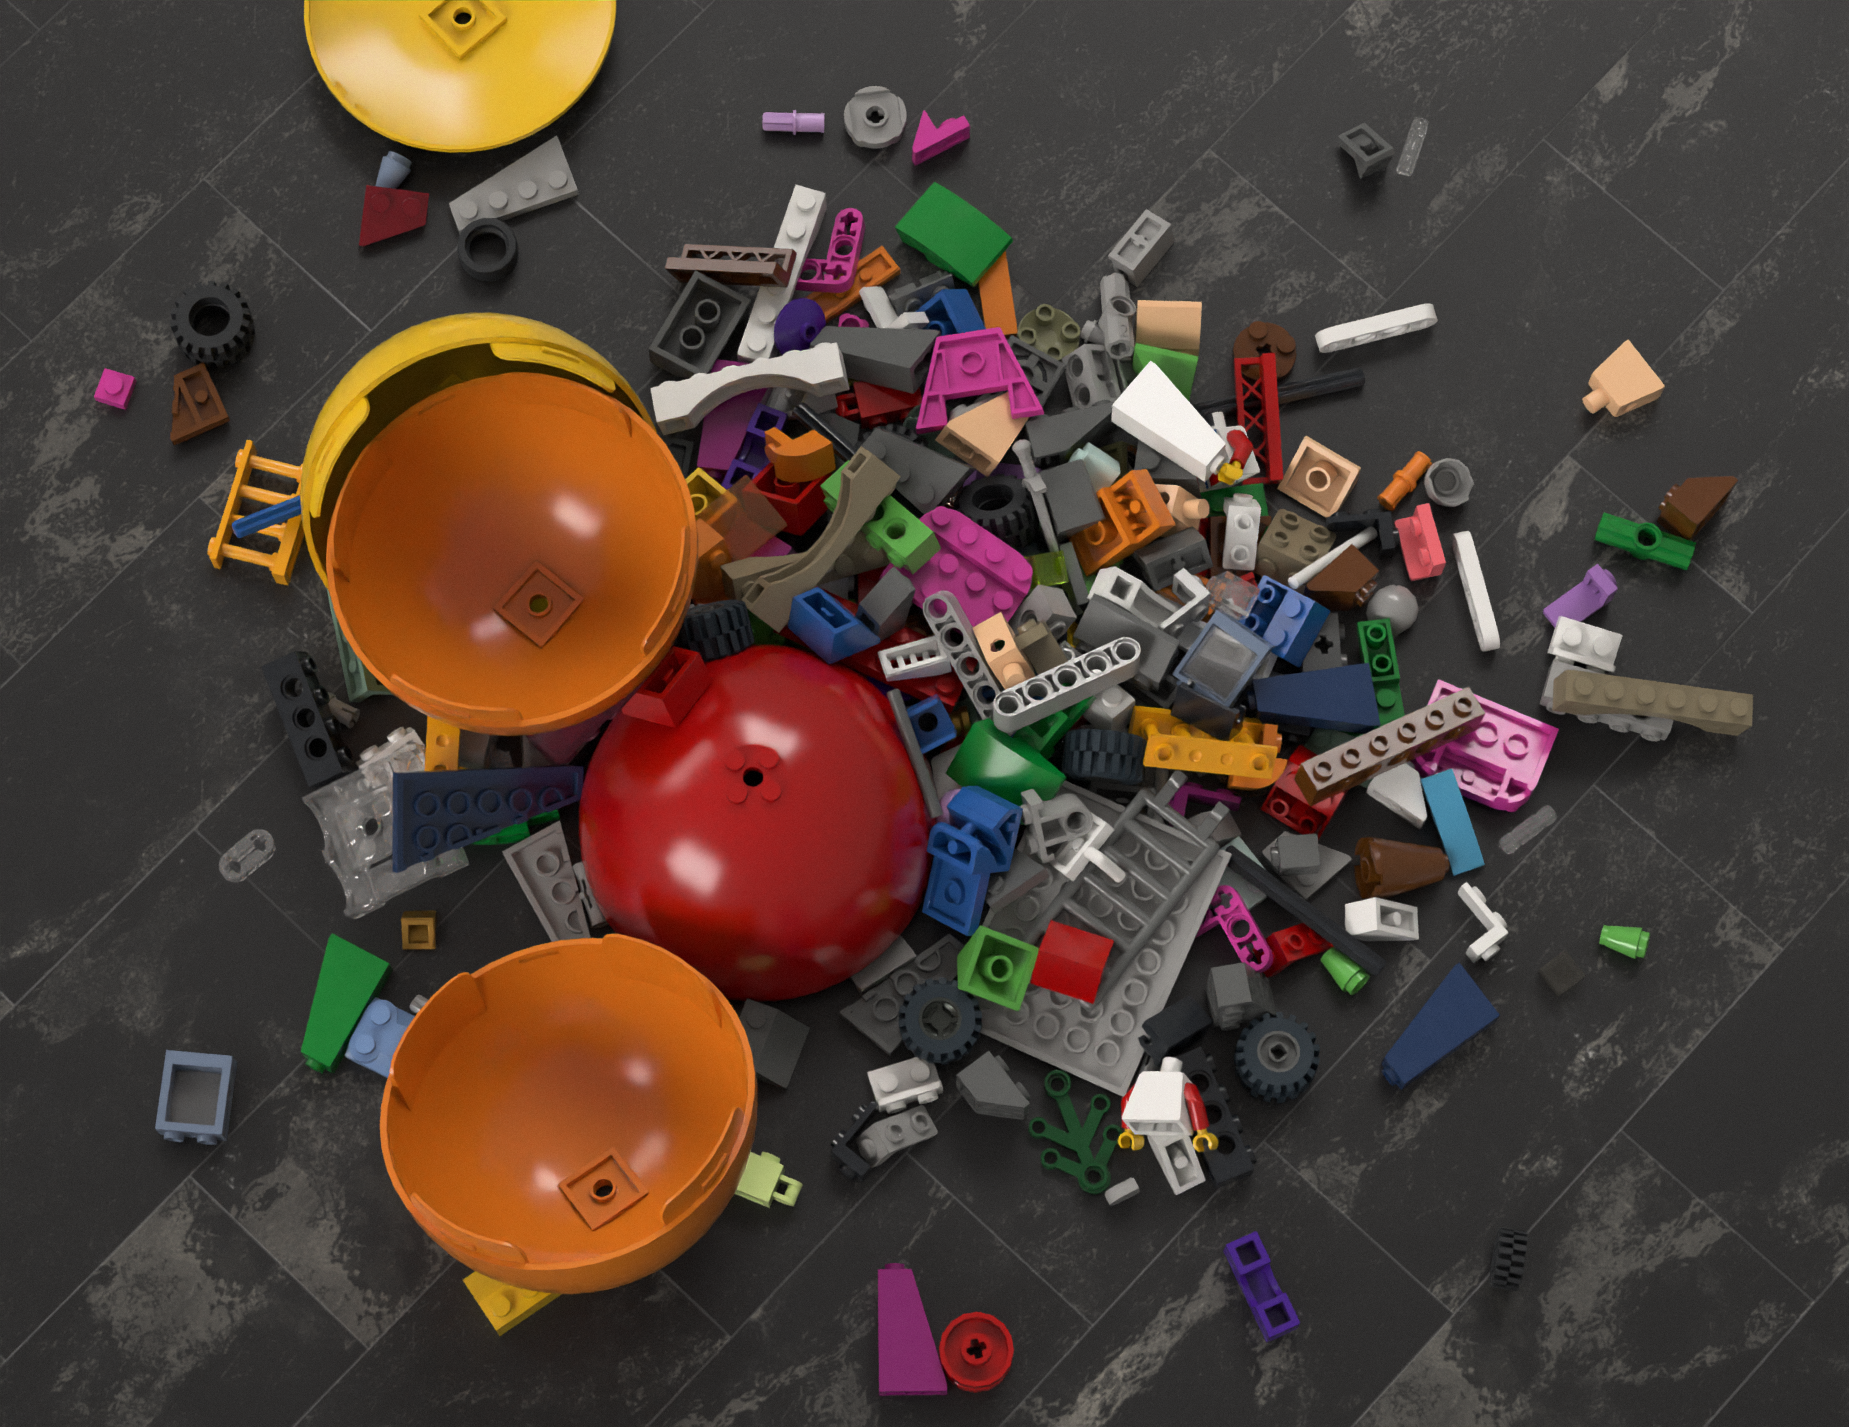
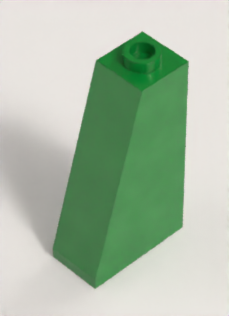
[301,933,393,1074]

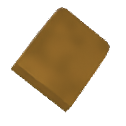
[401,910,437,950]

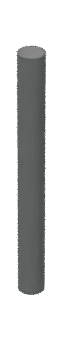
[886,688,943,818]

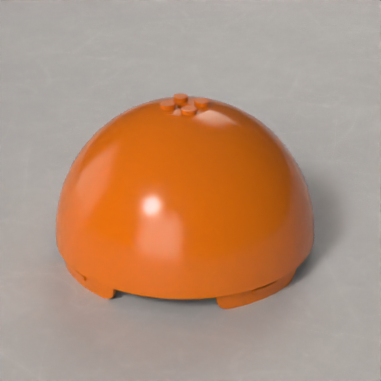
[326,372,698,736]
[380,934,758,1294]

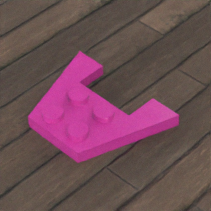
[916,327,1044,434]

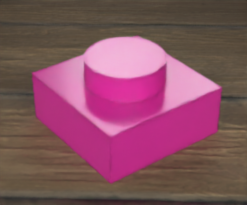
[94,368,137,410]

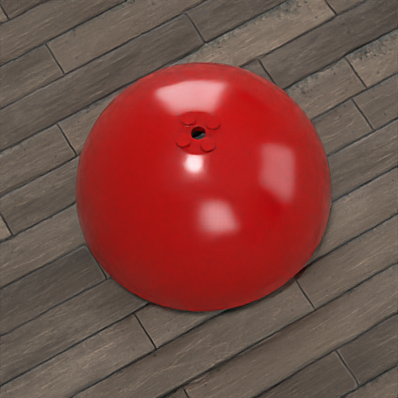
[579,644,938,1001]

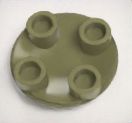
[1017,304,1080,363]

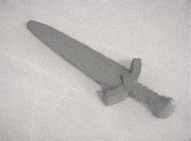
[1012,440,1067,581]

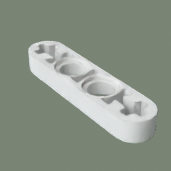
[1315,304,1438,353]
[1451,531,1500,652]

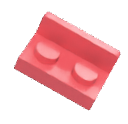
[1394,503,1446,581]

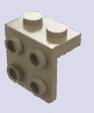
[1249,509,1336,595]

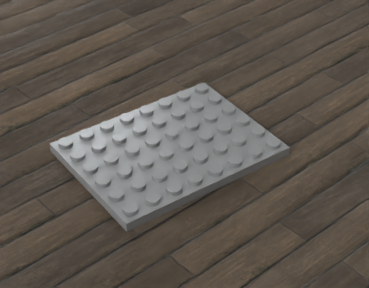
[972,781,1232,1097]

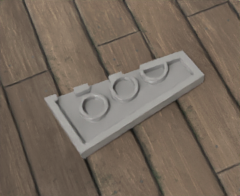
[449,136,579,234]
[502,820,591,942]

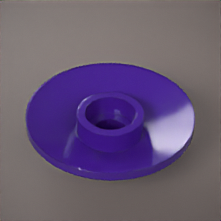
[774,298,826,356]

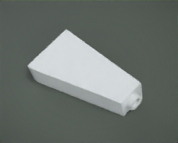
[1111,361,1226,482]

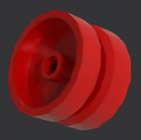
[939,1312,1014,1393]

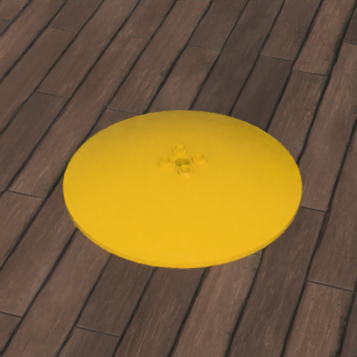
[304,0,616,153]

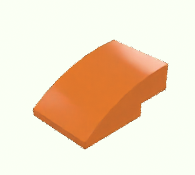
[1067,469,1176,577]

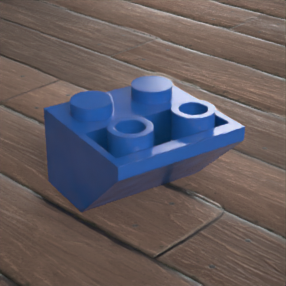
[1239,575,1330,668]
[788,587,880,665]

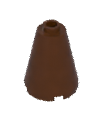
[1354,837,1449,899]

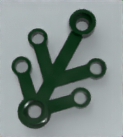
[1028,1070,1123,1194]

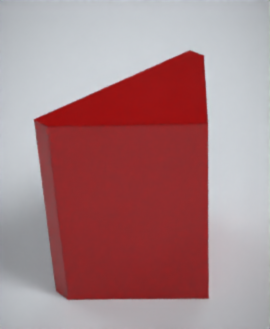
[1030,920,1114,1004]

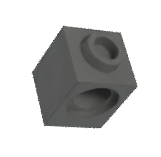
[1270,834,1321,877]

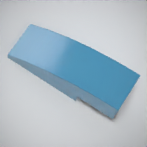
[1420,769,1485,876]

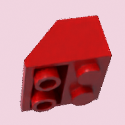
[621,646,712,728]
[1261,745,1349,840]

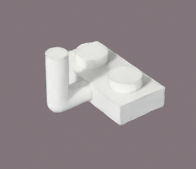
[1048,812,1125,882]

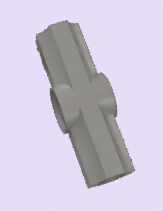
[1098,272,1136,360]

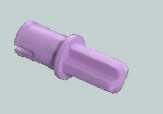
[762,110,824,135]

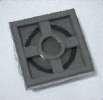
[990,335,1067,418]

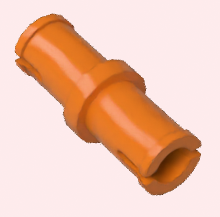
[1377,451,1432,511]

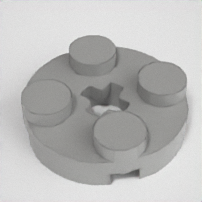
[844,86,907,149]

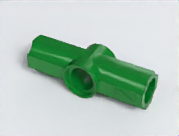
[1594,512,1696,570]

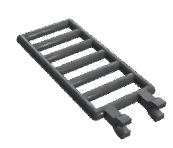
[1022,769,1230,1011]

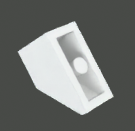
[1366,761,1427,829]
[1345,897,1419,941]
[1147,1135,1206,1195]

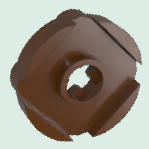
[1232,321,1296,386]

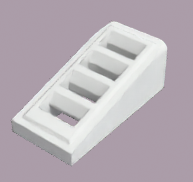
[878,635,952,681]

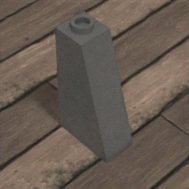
[809,326,941,394]

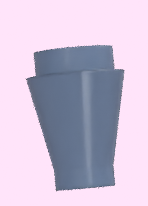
[375,151,412,189]

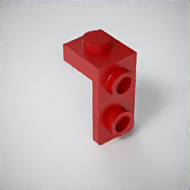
[1252,923,1333,978]

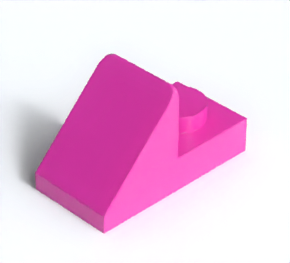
[912,110,970,166]

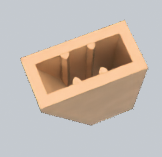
[935,392,1029,477]

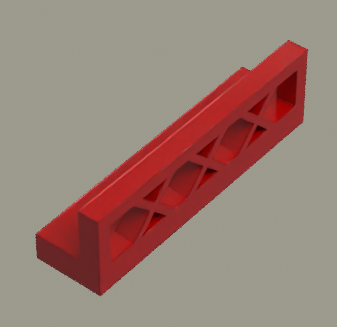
[1233,353,1283,486]

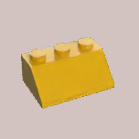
[463,1271,562,1336]

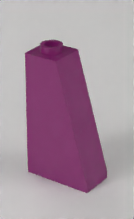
[697,359,773,483]
[878,1263,947,1396]

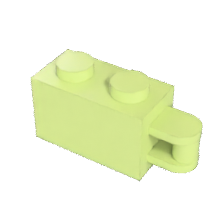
[734,1152,803,1208]

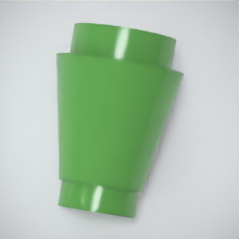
[1599,925,1650,959]
[1320,947,1370,995]

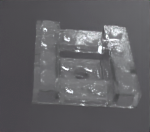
[302,742,470,919]

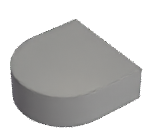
[1105,1177,1140,1206]

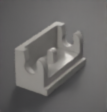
[1108,209,1175,287]

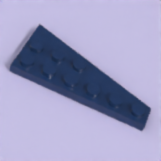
[392,764,584,873]

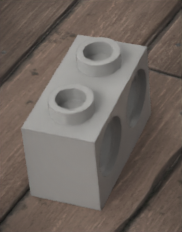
[1062,344,1121,409]

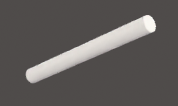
[1288,527,1378,589]

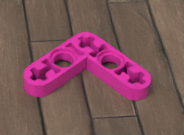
[795,208,865,293]
[1195,885,1273,973]

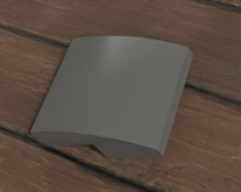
[1056,542,1090,624]

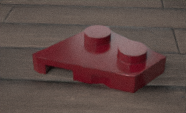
[359,185,429,246]

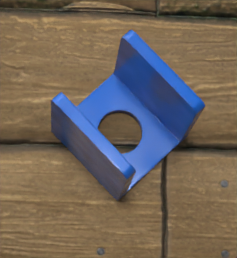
[906,694,957,754]

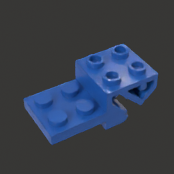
[922,786,1023,936]

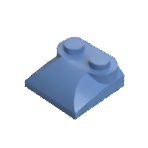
[345,997,415,1078]

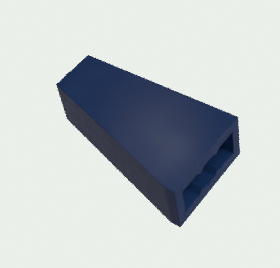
[1246,663,1381,734]
[1381,962,1500,1090]

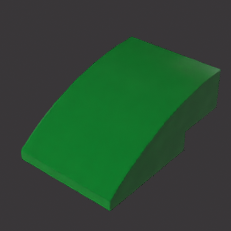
[895,182,1013,287]
[945,718,1067,826]

